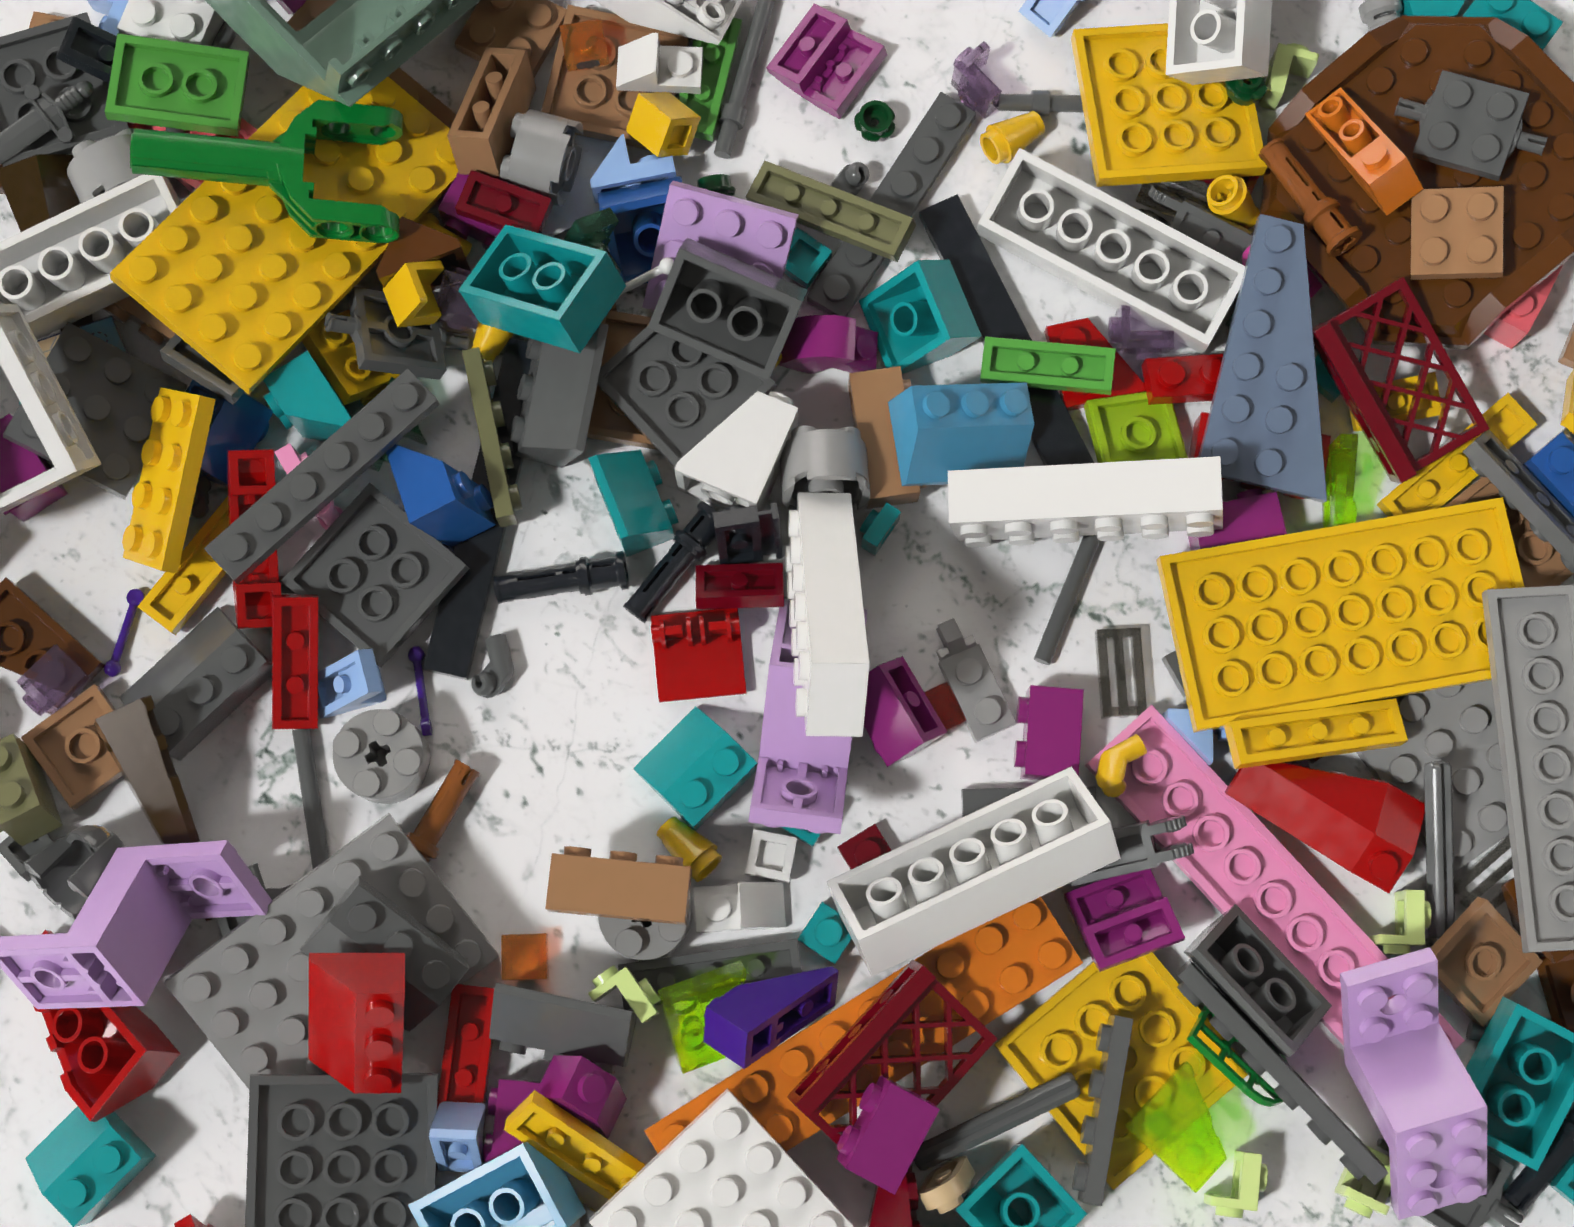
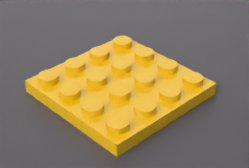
[1071,23,1268,187]
[993,952,1248,1190]

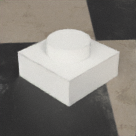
[745,829,797,883]

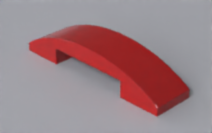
[228,449,282,629]

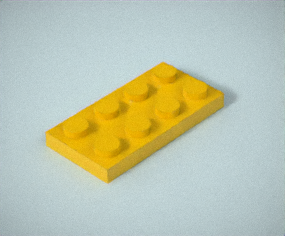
[122,387,216,574]

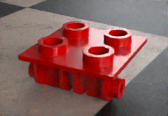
[651,608,747,703]

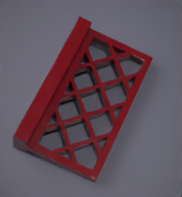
[1312,277,1490,483]
[787,959,998,1144]

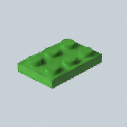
[105,33,250,137]

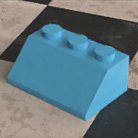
[888,382,1034,486]
[408,1142,586,1227]

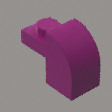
[778,315,878,374]

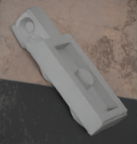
[936,618,1016,743]

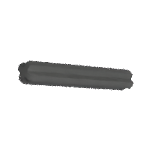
[1424,761,1455,939]
[914,1073,1081,1171]

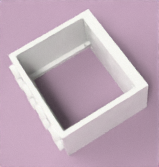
[0,304,102,514]

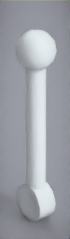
[621,257,674,295]

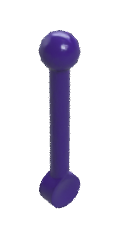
[104,589,145,677]
[408,646,433,736]

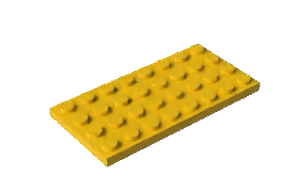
[110,77,458,394]
[1156,497,1525,733]

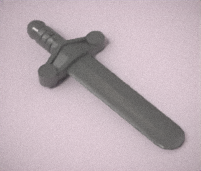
[0,81,94,165]

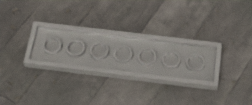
[1482,585,1574,953]

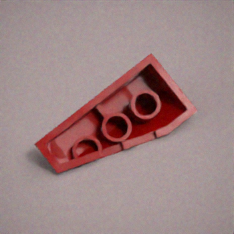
[1225,762,1425,893]
[33,930,181,1122]

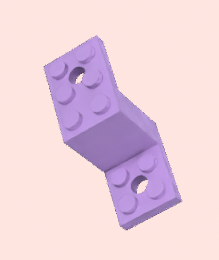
[749,599,867,834]
[0,840,273,1009]
[1340,947,1487,1220]

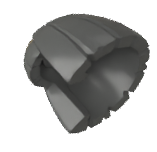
[25,825,125,920]

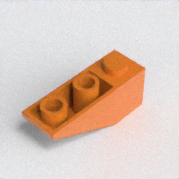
[1305,87,1424,216]

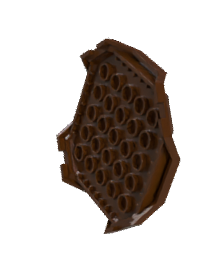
[1260,16,1574,350]

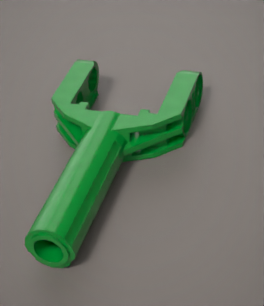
[130,100,403,243]

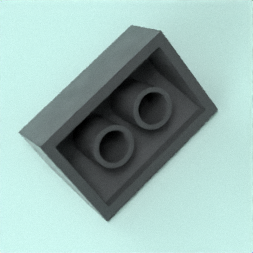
[647,238,808,381]
[509,323,609,468]
[119,607,272,761]
[300,876,469,1032]
[1184,904,1332,1057]
[489,983,637,1074]

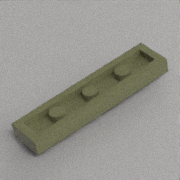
[746,160,916,262]
[462,347,523,527]

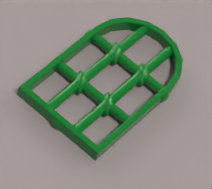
[1187,1006,1289,1107]

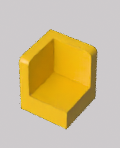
[626,92,701,157]
[383,260,444,327]

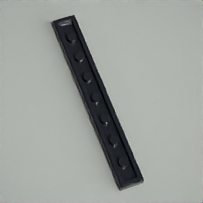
[919,194,1094,466]
[423,338,531,680]

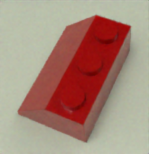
[308,953,405,1094]

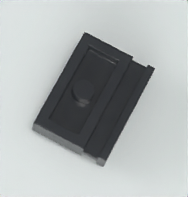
[712,502,783,564]

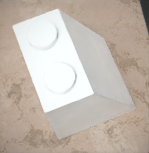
[674,391,799,511]

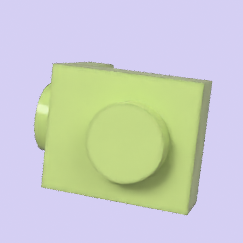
[1258,43,1319,110]
[1369,889,1431,955]
[588,965,661,1024]
[1334,1145,1391,1219]
[1204,1150,1268,1218]

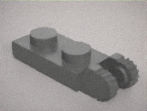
[1139,185,1254,264]
[1071,815,1194,886]

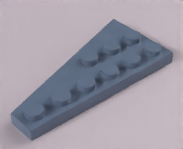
[1198,214,1327,503]

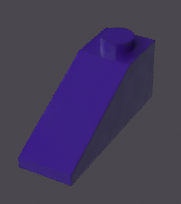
[703,966,839,1069]

